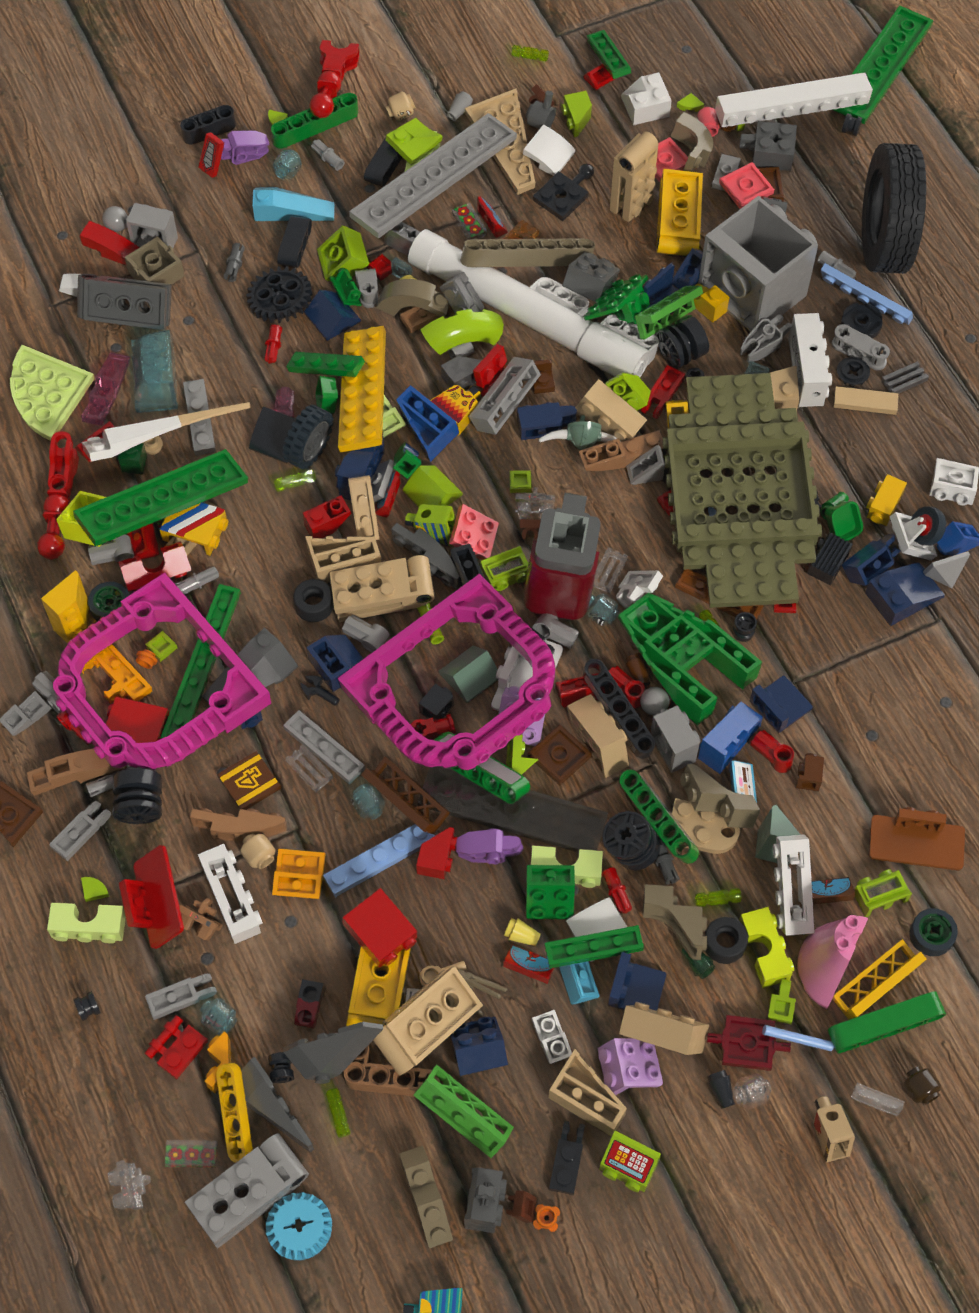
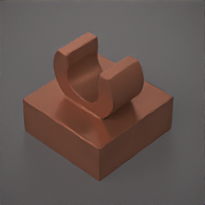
[529,84,555,106]
[520,519,541,539]
[506,1190,537,1223]

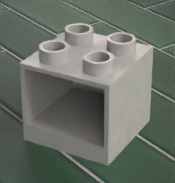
[699,196,818,332]

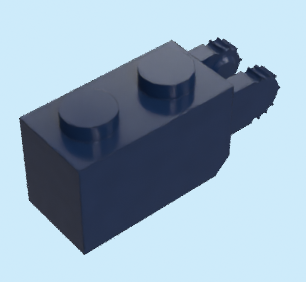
[517,402,577,440]
[841,533,901,586]

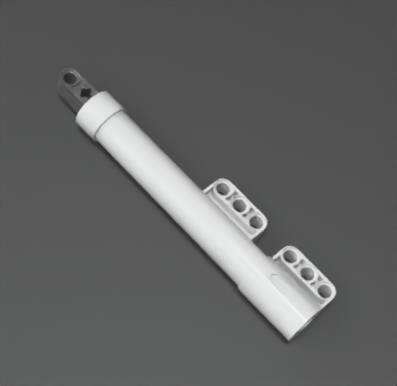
[384,222,659,377]

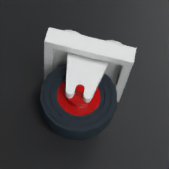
[889,506,946,560]

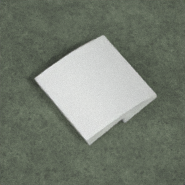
[523,125,576,176]
[566,897,627,962]

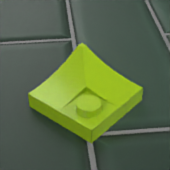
[385,118,443,165]

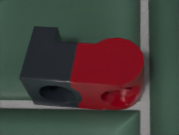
[294,979,326,1029]

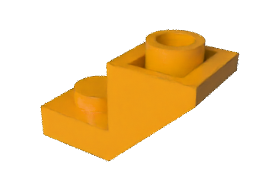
[205,1032,231,1094]

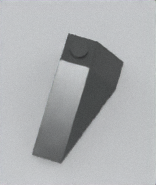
[202,628,298,703]
[283,1022,383,1084]
[241,1057,314,1152]

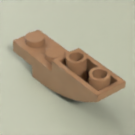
[579,430,666,471]
[27,749,123,796]
[190,808,287,841]

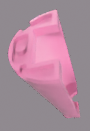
[797,915,868,1009]

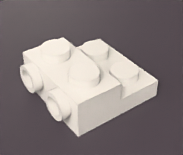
[930,458,979,506]

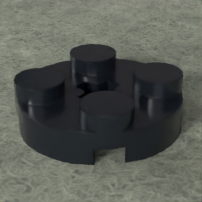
[841,303,883,339]

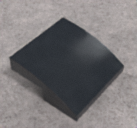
[249,406,296,464]

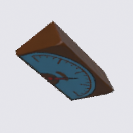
[811,877,855,905]

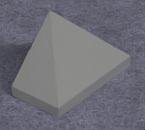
[923,551,970,588]

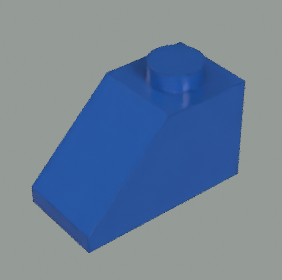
[936,521,979,556]

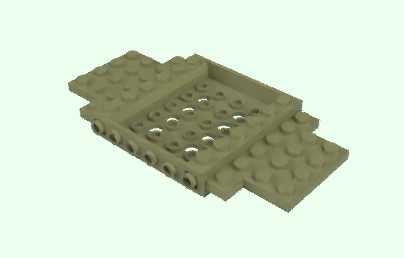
[662,373,822,608]

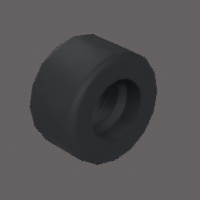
[293,579,334,622]
[705,917,748,964]

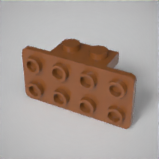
[869,807,965,871]

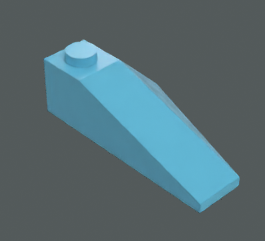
[252,187,335,221]

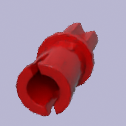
[264,324,283,364]
[602,867,632,914]

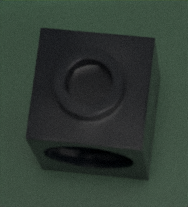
[419,684,454,721]

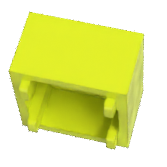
[56,491,106,547]

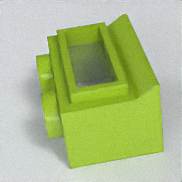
[480,546,529,591]
[854,869,912,917]

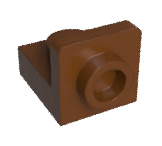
[533,359,555,394]

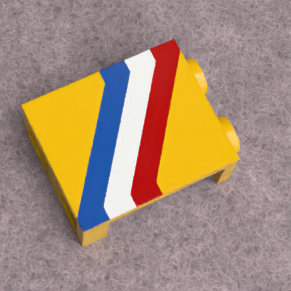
[160,503,228,556]

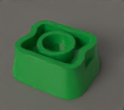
[315,375,338,414]
[825,500,863,541]

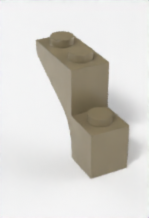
[680,764,760,828]
[643,884,707,960]
[399,1145,453,1248]

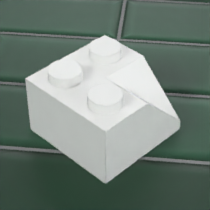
[621,73,672,125]

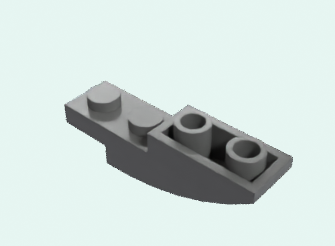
[391,523,460,590]

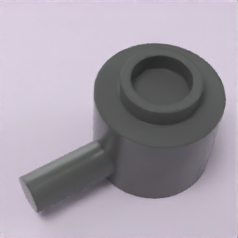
[526,91,556,129]

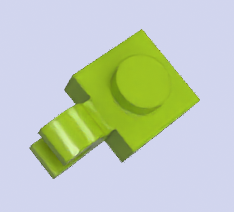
[767,979,796,1024]

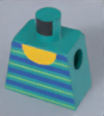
[403,1288,463,1313]

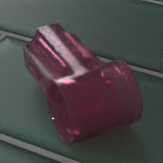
[272,387,295,418]

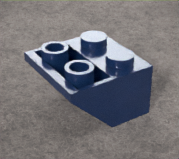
[306,635,363,692]
[450,1017,508,1076]

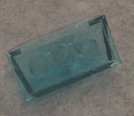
[131,330,178,413]

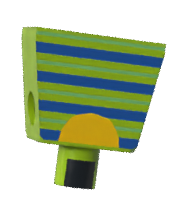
[405,504,456,547]

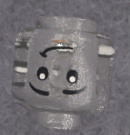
[733,1073,771,1110]

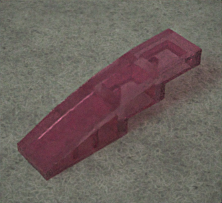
[81,352,130,426]

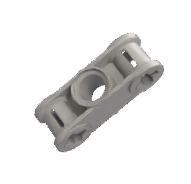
[832,324,890,370]

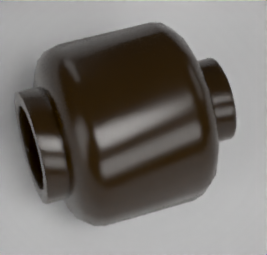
[904,1066,942,1105]

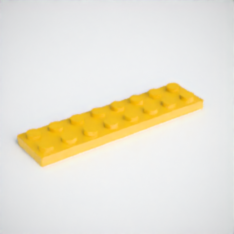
[338,326,386,453]

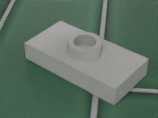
[712,154,741,191]
[371,459,394,503]

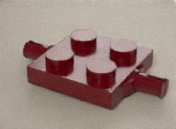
[707,1015,791,1071]

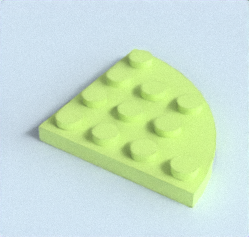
[10,345,95,441]

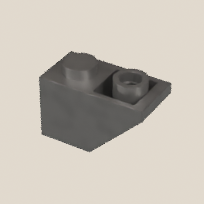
[441,356,482,391]

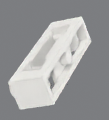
[773,835,814,935]
[198,844,263,944]

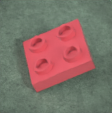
[449,504,499,560]

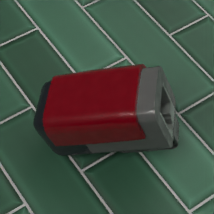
[524,492,601,620]

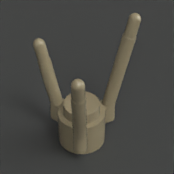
[458,969,507,1017]

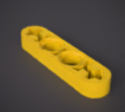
[216,1063,253,1163]

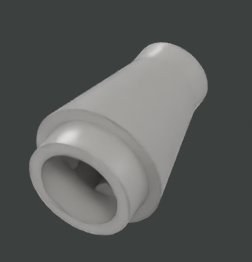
[447,91,473,121]

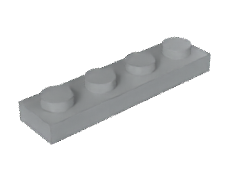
[183,379,216,456]
[283,710,365,785]

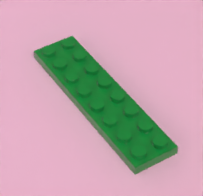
[832,5,933,124]
[73,449,248,547]

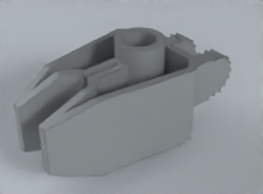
[740,314,791,363]

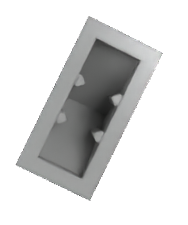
[626,445,665,485]

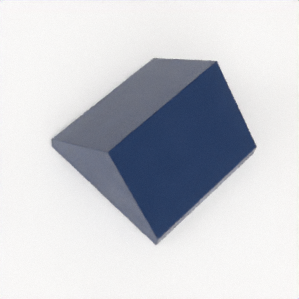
[304,290,361,341]

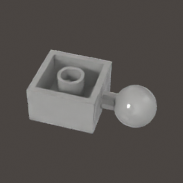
[102,203,178,248]
[640,687,701,773]

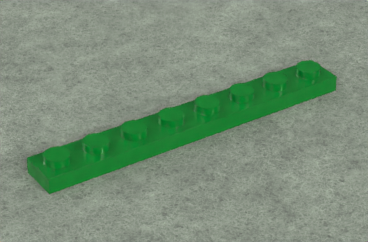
[160,584,241,739]

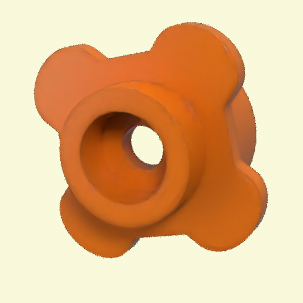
[533,1204,560,1232]

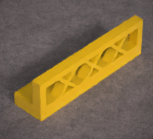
[832,939,927,1020]

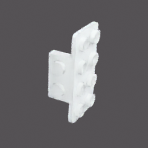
[491,640,563,711]

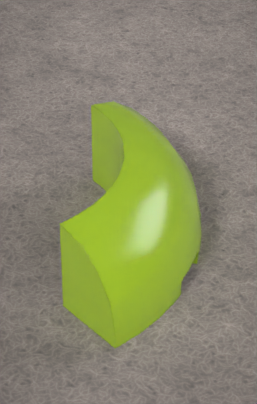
[420,309,504,355]

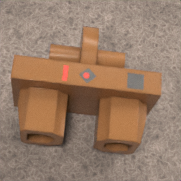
[179,898,223,941]

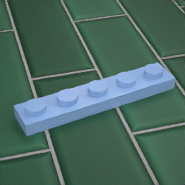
[821,263,913,325]
[323,824,435,897]

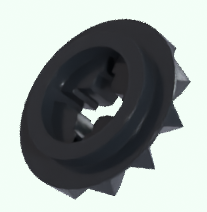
[836,357,870,387]

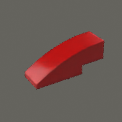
[80,220,140,266]

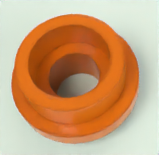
[136,649,158,669]

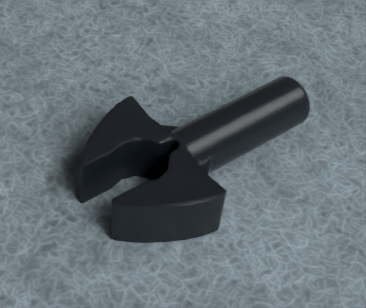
[300,676,340,706]

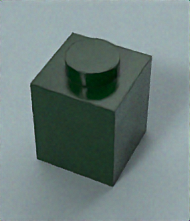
[118,443,147,475]

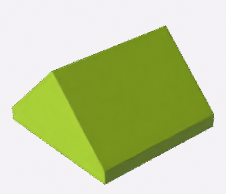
[402,465,463,507]

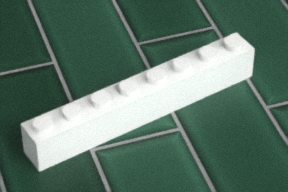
[715,73,872,127]

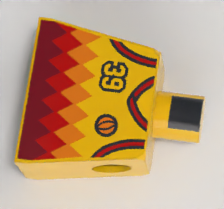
[430,385,481,436]

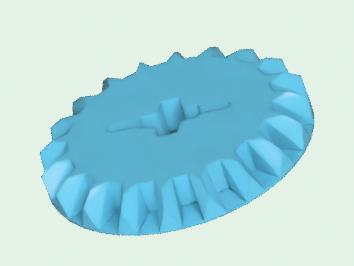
[266,1192,332,1260]

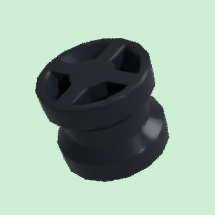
[842,113,863,137]
[74,991,101,1021]

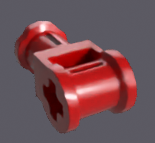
[410,714,456,740]

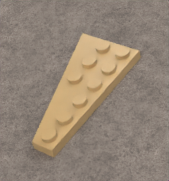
[465,88,535,195]

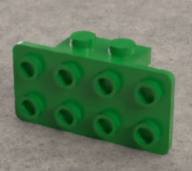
[583,274,650,323]

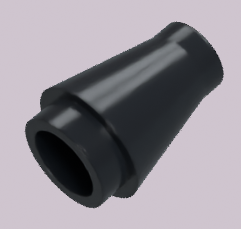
[707,1070,735,1109]

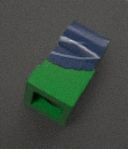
[393,442,421,479]

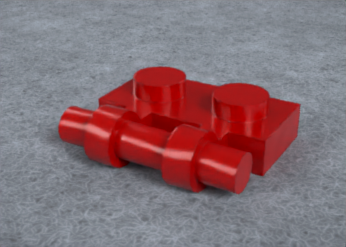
[473,344,507,397]
[144,1015,208,1080]

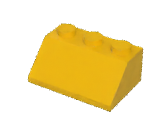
[41,570,90,643]

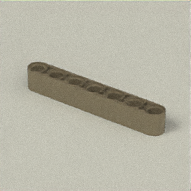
[460,238,595,267]

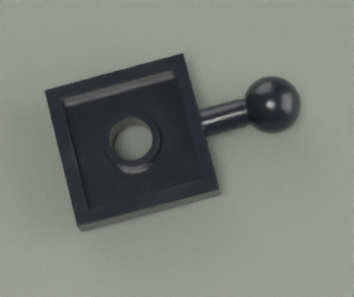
[533,163,594,221]

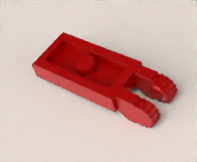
[641,365,686,419]

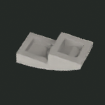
[0,691,52,736]

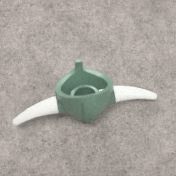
[539,415,621,450]

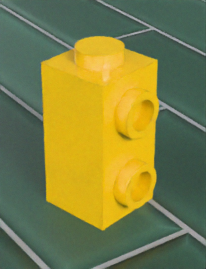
[866,474,907,526]

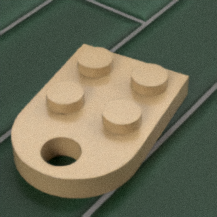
[669,798,740,854]

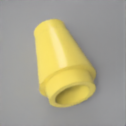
[504,918,541,946]

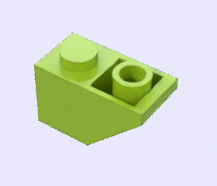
[561,91,592,137]
[605,373,651,411]

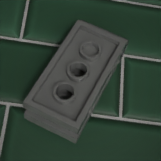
[77,274,172,330]

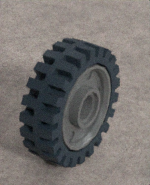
[282,405,334,470]

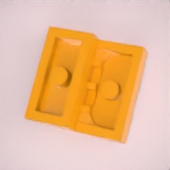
[272,849,326,899]

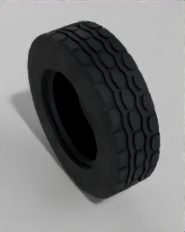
[862,143,926,274]

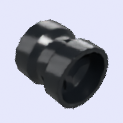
[732,612,757,642]
[268,1052,294,1083]

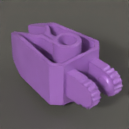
[221,131,269,165]
[456,829,524,864]

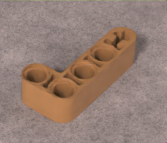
[344,1045,440,1097]

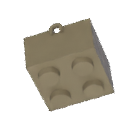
[125,236,185,284]

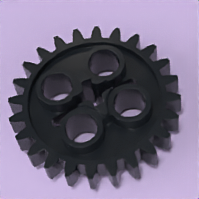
[246,266,313,323]

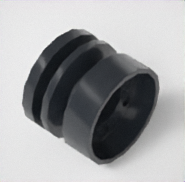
[656,315,709,369]
[112,768,162,824]
[602,811,661,871]

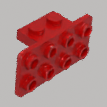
[119,845,184,949]

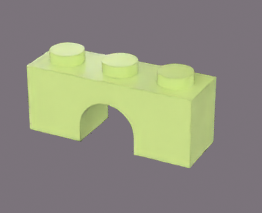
[531,846,603,888]
[47,903,126,943]

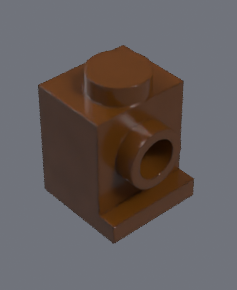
[796,753,824,791]

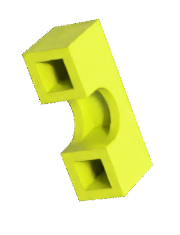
[739,907,794,988]

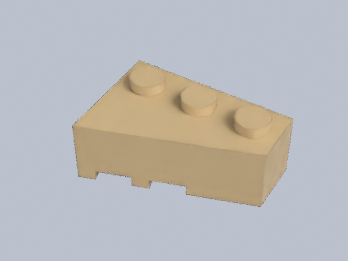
[771,366,799,410]
[575,379,647,442]
[305,536,381,583]
[567,694,629,778]
[619,1002,709,1055]
[548,1049,627,1137]

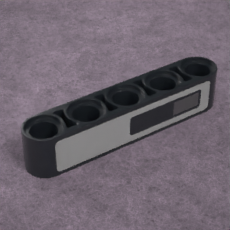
[583,659,655,759]

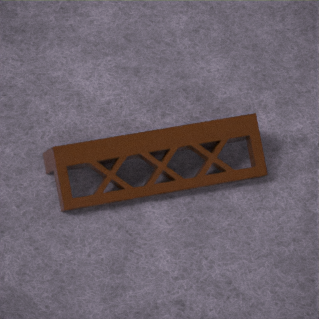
[361,756,450,835]

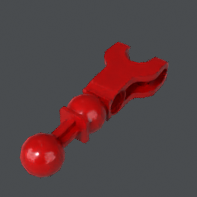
[309,40,360,118]
[37,431,79,560]

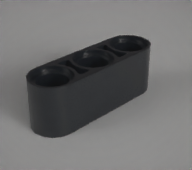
[180,105,236,145]
[364,137,402,187]
[277,215,312,268]

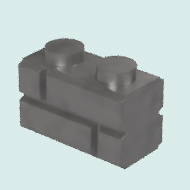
[439,272,484,315]

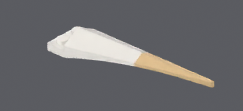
[82,402,250,461]

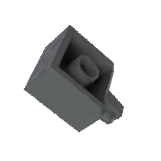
[740,121,797,171]
[562,252,620,302]
[464,1168,507,1233]

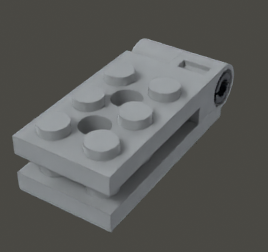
[185,1133,309,1249]

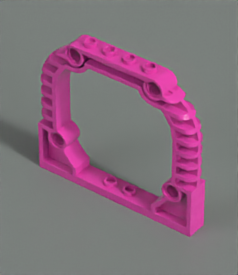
[53,573,271,769]
[337,574,555,770]

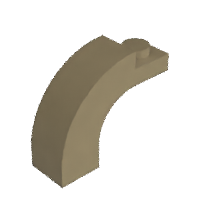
[671,112,713,172]
[376,279,449,317]

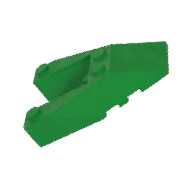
[618,593,762,725]

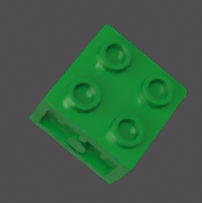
[526,865,575,919]

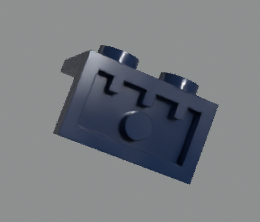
[643,263,678,323]
[749,676,813,733]
[608,952,667,1011]

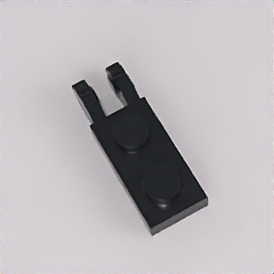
[549,1120,585,1195]

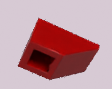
[302,495,351,539]
[416,827,458,879]

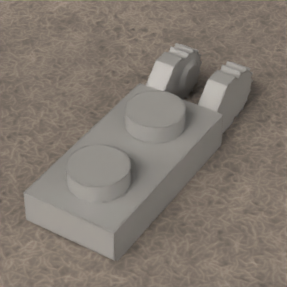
[49,801,111,861]
[145,973,217,1020]

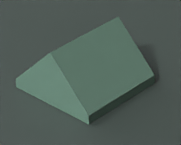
[439,646,498,703]
[755,805,801,865]

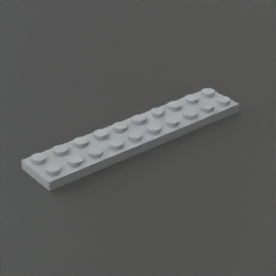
[349,113,517,238]

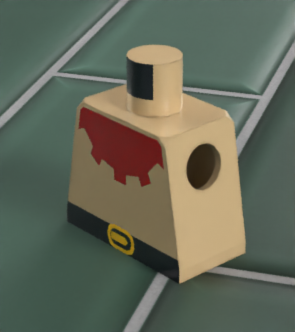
[814,1096,855,1163]

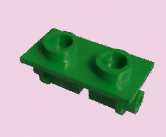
[329,268,362,306]

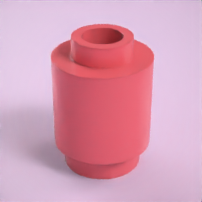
[697,107,720,137]

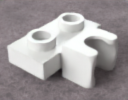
[616,570,663,608]

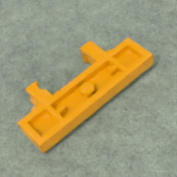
[82,644,152,704]

